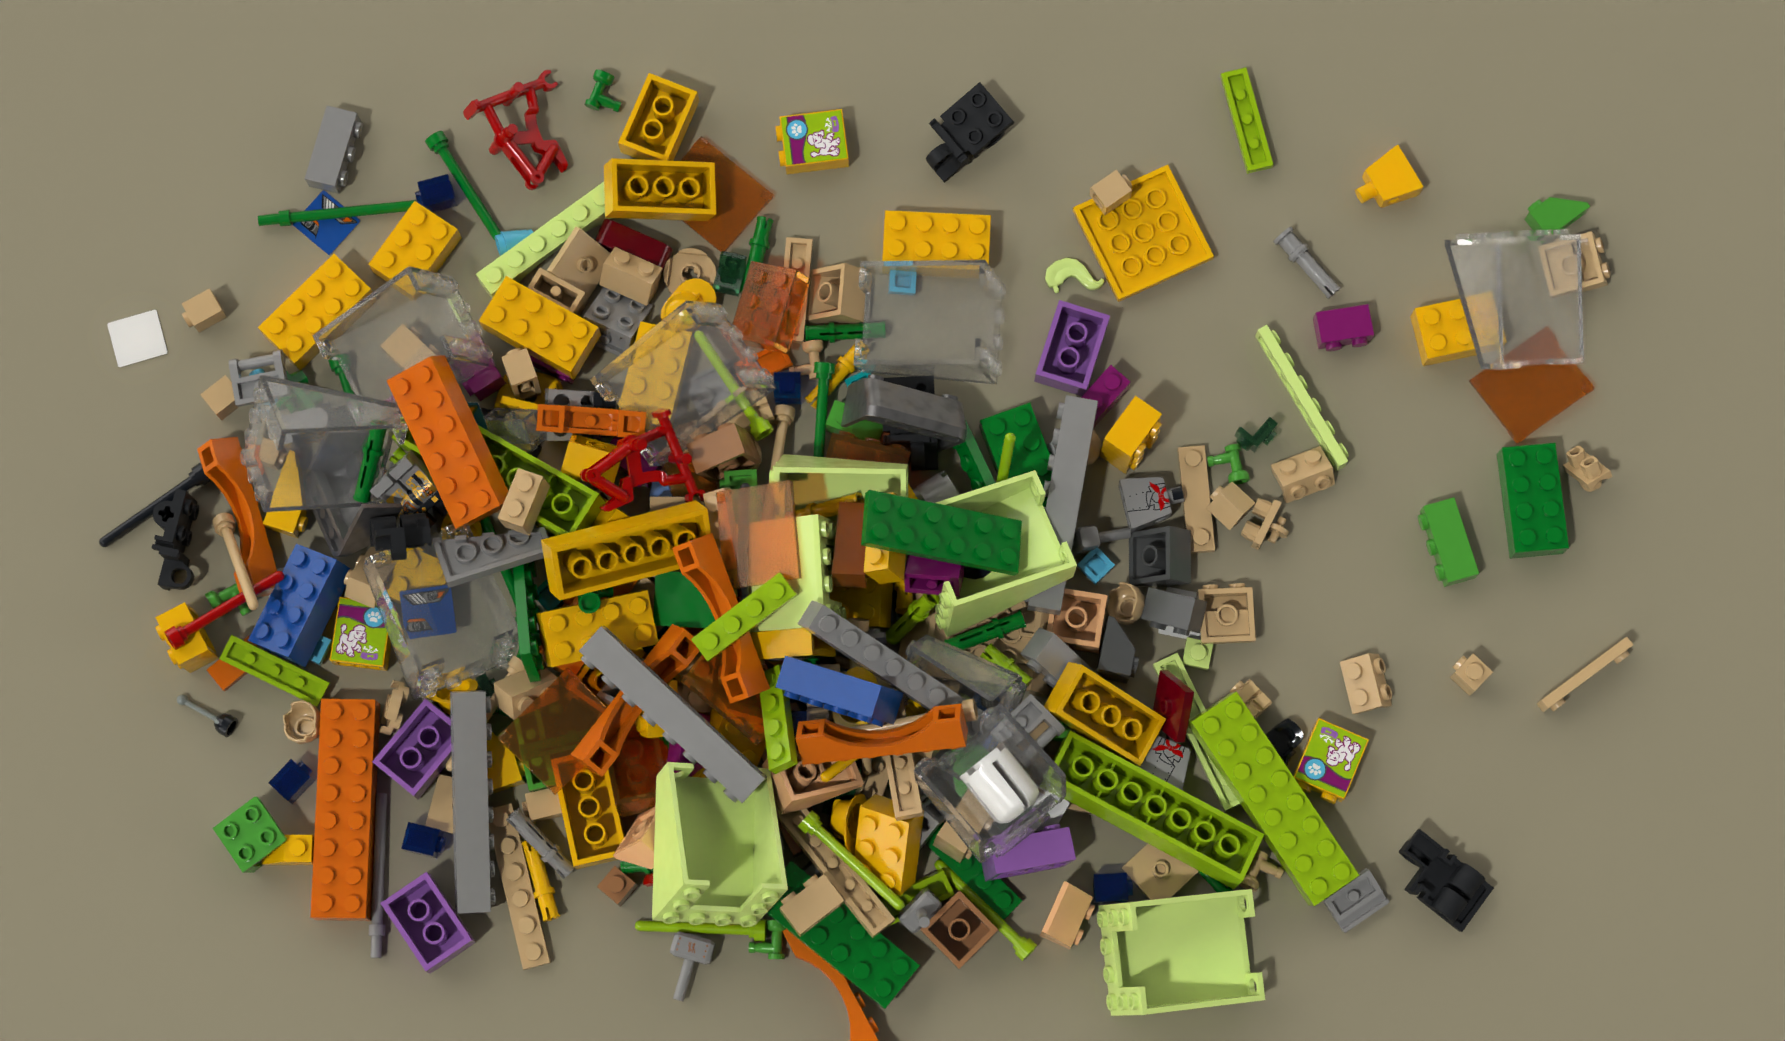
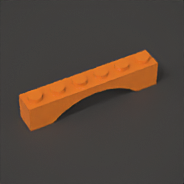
[197,437,277,597]
[672,533,770,704]
[570,624,699,777]
[795,703,968,765]
[782,929,879,1041]

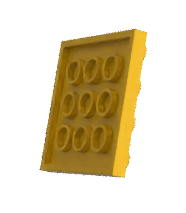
[1073,165,1214,302]

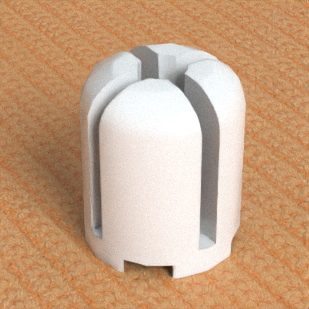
[959,743,1039,824]

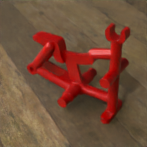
[463,70,568,190]
[580,409,706,512]

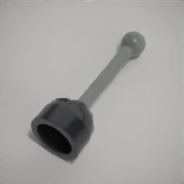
[177,694,238,737]

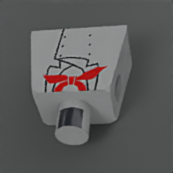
[1118,477,1184,532]
[1136,735,1191,790]

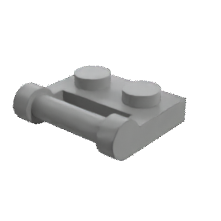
[229,349,290,407]
[991,694,1065,768]

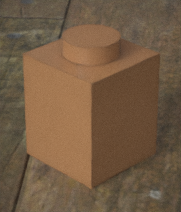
[597,866,638,907]

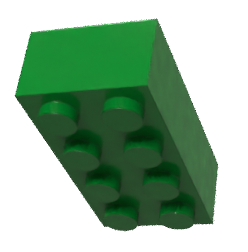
[979,403,1052,507]
[1496,443,1569,559]

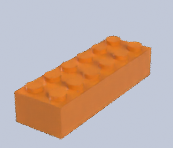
[386,355,508,529]

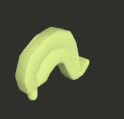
[1045,258,1105,293]

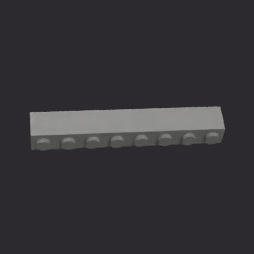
[1024,395,1098,615]
[798,600,996,742]
[579,626,767,803]
[450,690,496,914]

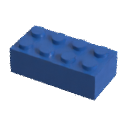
[248,544,352,667]
[775,656,904,727]

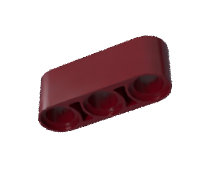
[595,219,673,274]

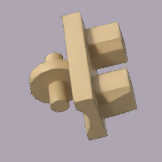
[1563,446,1612,492]
[1240,498,1289,550]

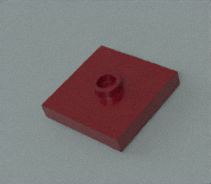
[1153,670,1194,743]

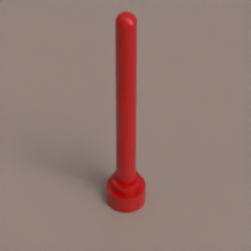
[164,571,284,650]

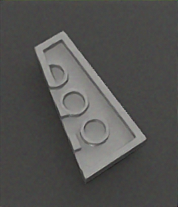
[431,527,548,588]

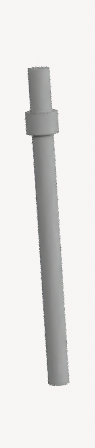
[368,793,387,958]

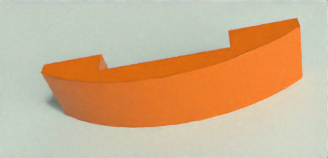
[536,404,646,437]

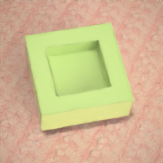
[1182,637,1213,671]

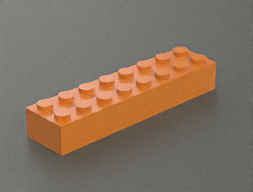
[310,699,381,921]

